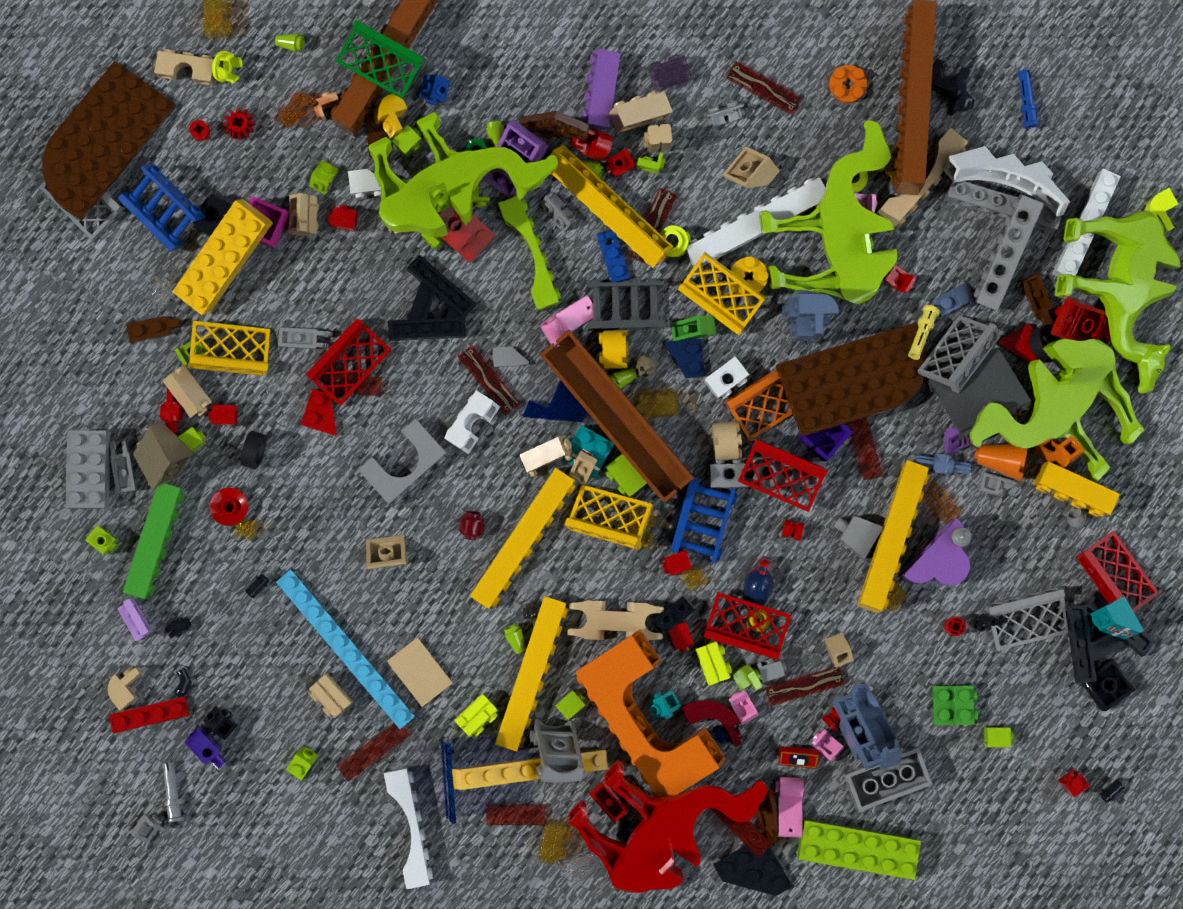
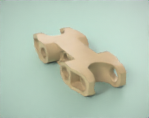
[567,600,664,641]

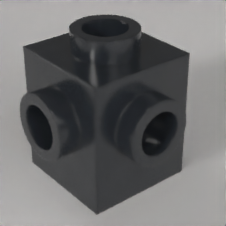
[203,706,238,740]

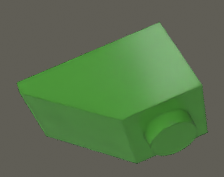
[671,316,717,341]

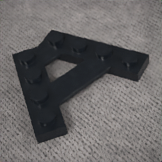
[388,255,477,341]
[1065,591,1155,683]

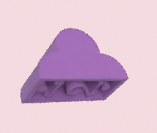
[482,120,549,198]
[899,519,970,586]

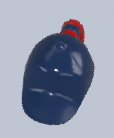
[743,556,774,610]

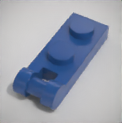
[596,229,630,282]

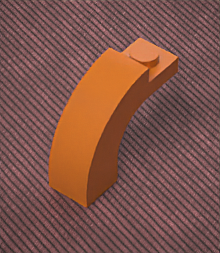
[1034,436,1085,468]

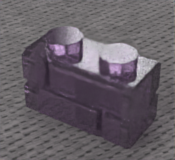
[648,54,692,92]

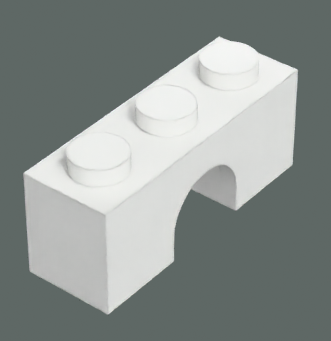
[444,390,500,454]

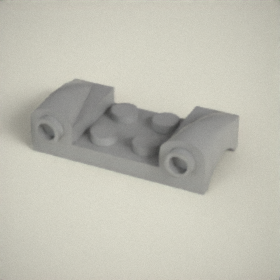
[530,719,584,783]

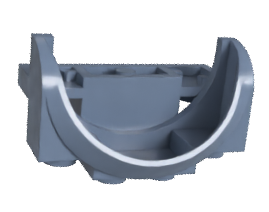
[782,290,839,343]
[833,684,902,770]

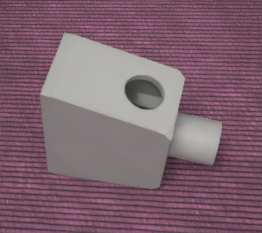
[833,516,883,559]

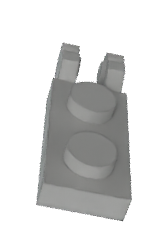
[278,327,333,349]
[109,438,137,494]

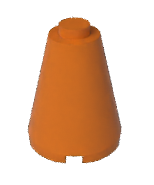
[974,444,1028,481]

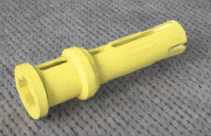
[908,305,940,360]

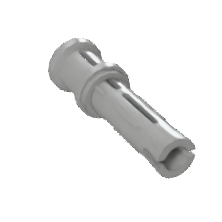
[162,762,184,823]

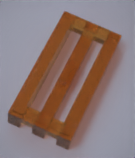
[923,482,960,524]

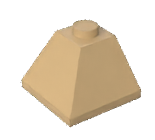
[722,147,780,188]

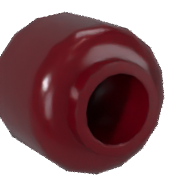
[459,511,485,540]

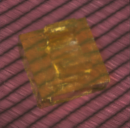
[234,518,258,540]
[681,566,706,591]

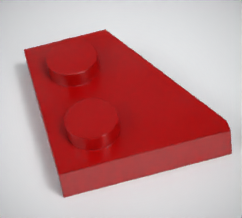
[997,323,1039,365]
[301,389,337,436]

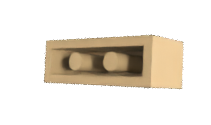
[609,91,673,133]

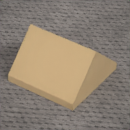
[366,535,408,570]

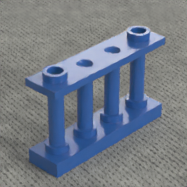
[117,163,206,252]
[670,477,738,563]

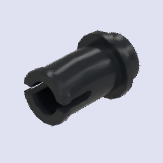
[245,574,269,599]
[165,617,192,638]
[1099,779,1125,803]

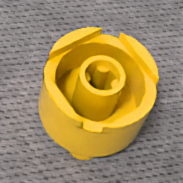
[730,256,768,298]
[599,330,628,369]

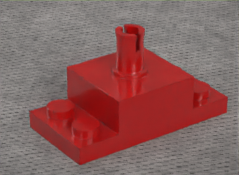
[438,206,495,263]
[1050,296,1110,345]

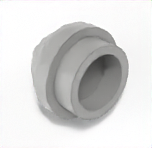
[1067,508,1086,528]
[951,527,971,547]

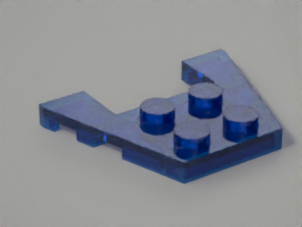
[522,363,587,423]

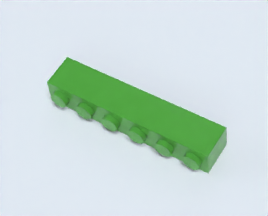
[123,484,185,599]

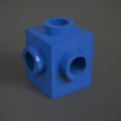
[419,74,450,105]

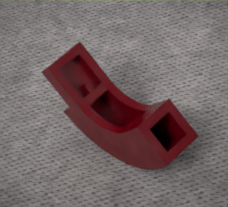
[681,700,743,747]

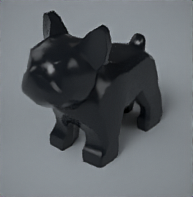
[931,59,975,116]

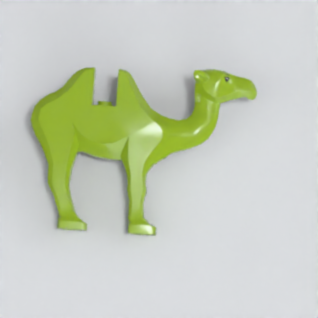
[368,112,558,237]
[759,120,897,304]
[1055,211,1180,394]
[969,339,1145,482]

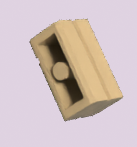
[643,124,672,153]
[289,193,319,236]
[309,673,353,718]

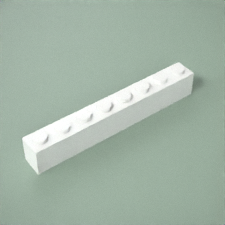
[686,177,825,269]

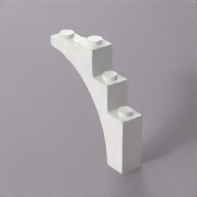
[944,146,1070,217]

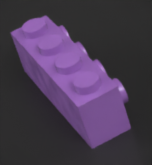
[581,49,620,130]

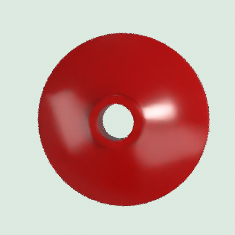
[210,488,248,526]

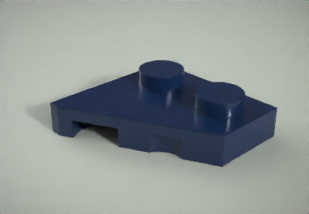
[664,338,705,378]

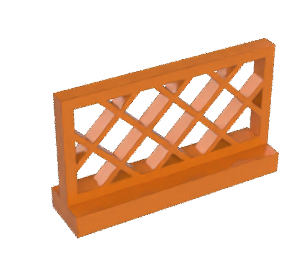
[724,369,793,441]

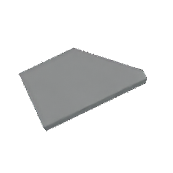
[492,347,529,368]
[978,472,1018,496]

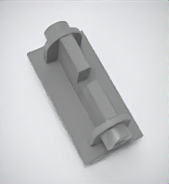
[704,100,745,127]
[541,192,577,231]

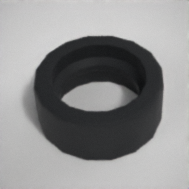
[1029,324,1063,363]
[240,431,267,469]

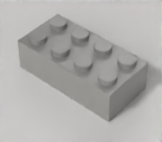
[66,430,111,509]
[843,746,932,812]

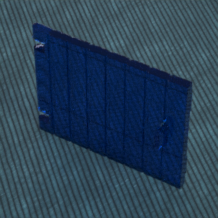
[440,741,456,824]

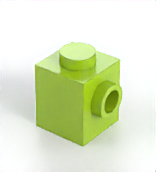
[392,125,422,158]
[85,525,119,555]

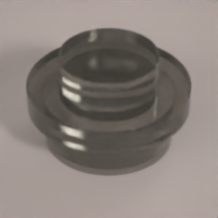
[523,603,537,622]

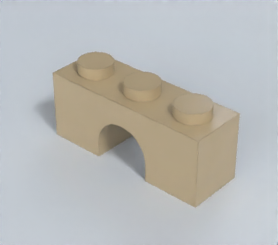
[154,49,215,86]

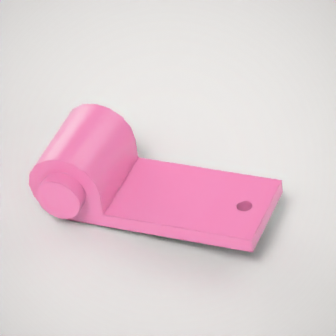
[540,295,594,346]
[775,777,804,838]

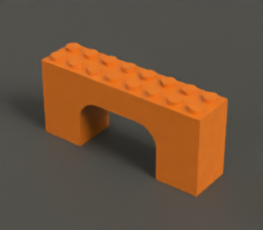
[575,629,726,797]

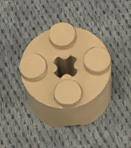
[712,421,742,461]

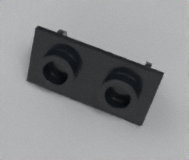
[653,596,695,634]

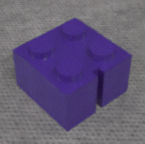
[796,424,852,462]

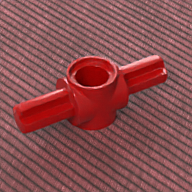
[160,388,184,436]

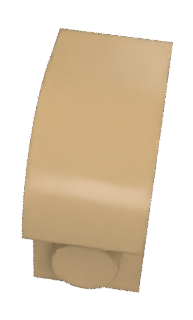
[108,667,143,711]

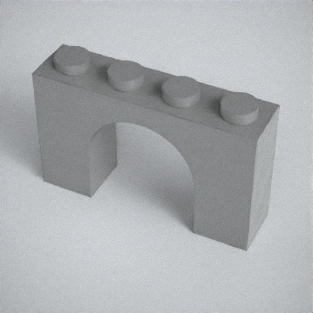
[358,418,447,505]

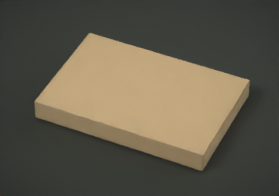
[387,637,453,707]

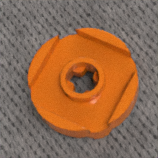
[829,65,867,103]

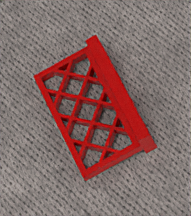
[305,318,392,406]
[738,438,828,512]
[1076,531,1160,613]
[704,592,792,660]

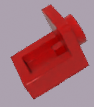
[883,264,917,293]

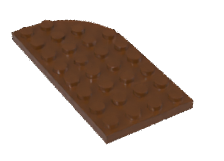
[42,61,176,222]
[776,322,928,438]

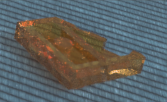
[276,91,319,128]

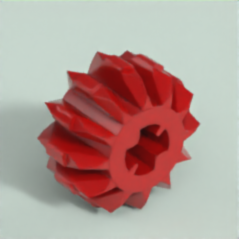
[223,107,256,141]

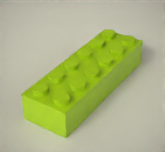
[797,819,921,880]

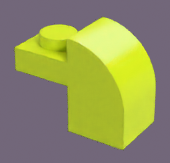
[1145,188,1178,233]

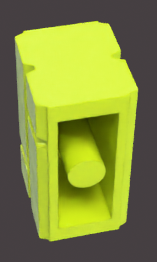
[695,641,732,686]
[454,693,499,737]

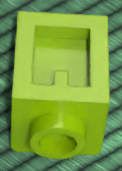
[636,152,666,174]
[421,234,446,251]

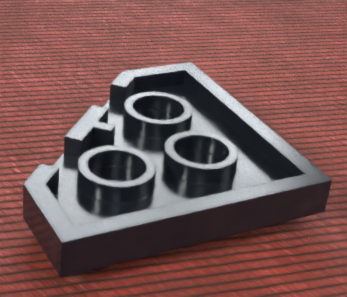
[713,835,793,896]

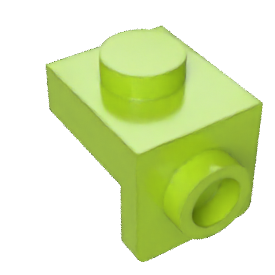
[309,160,339,194]
[473,184,490,208]
[732,664,762,690]
[286,745,319,781]

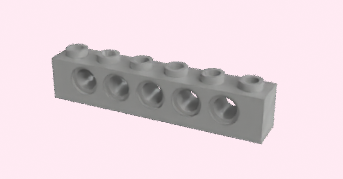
[944,180,1062,233]
[974,194,1044,311]
[709,458,827,489]

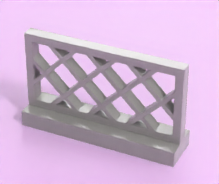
[39,181,126,240]
[918,315,1000,393]
[985,586,1068,651]

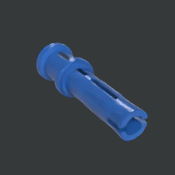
[1018,70,1040,129]

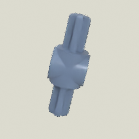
[914,454,971,476]

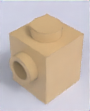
[824,633,854,668]

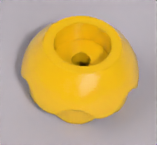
[746,609,770,632]

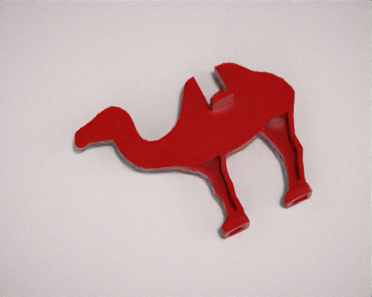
[567,760,768,893]

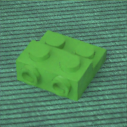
[932,685,978,725]

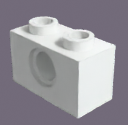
[704,356,749,399]

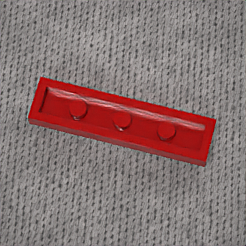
[109,696,190,733]

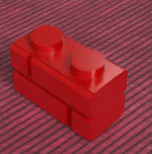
[589,779,629,823]

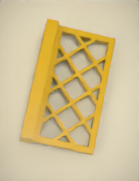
[677,252,766,335]
[188,321,270,376]
[564,485,653,550]

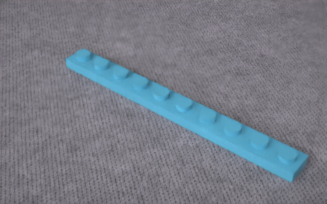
[276,569,415,729]

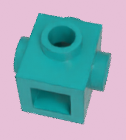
[646,690,681,720]

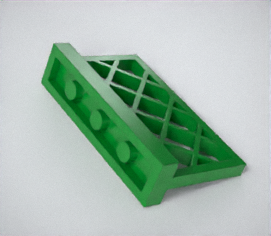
[336,20,426,99]

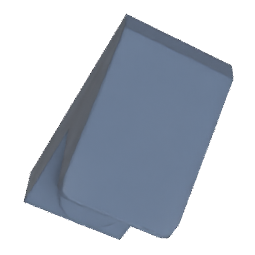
[932,283,974,317]

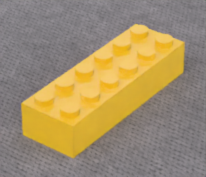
[172,199,273,315]

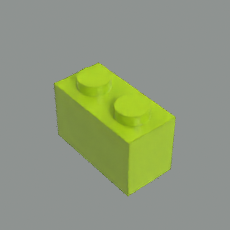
[605,454,647,498]

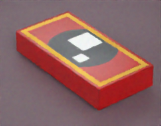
[778,746,820,769]

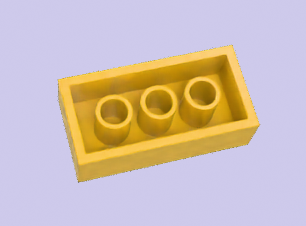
[1032,462,1120,518]

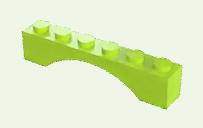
[498,196,561,312]

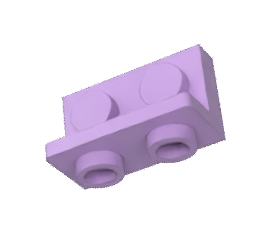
[118,598,153,641]

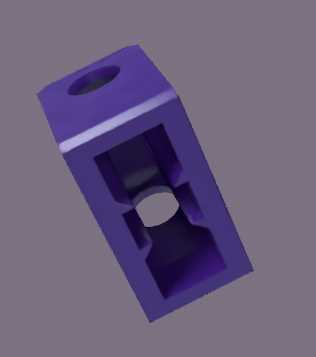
[185,724,226,769]

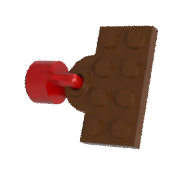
[519,111,612,161]

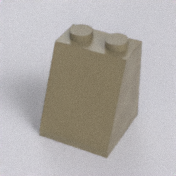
[133,422,194,489]

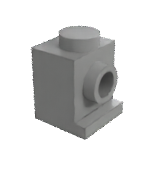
[756,658,787,682]

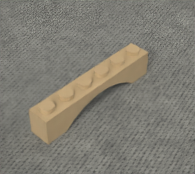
[876,128,968,229]

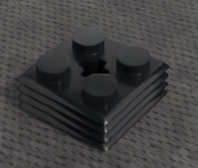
[1082,659,1135,712]

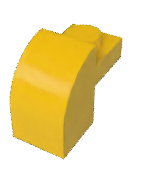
[374,92,407,139]

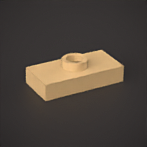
[568,451,597,485]

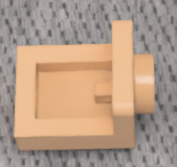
[314,92,340,121]

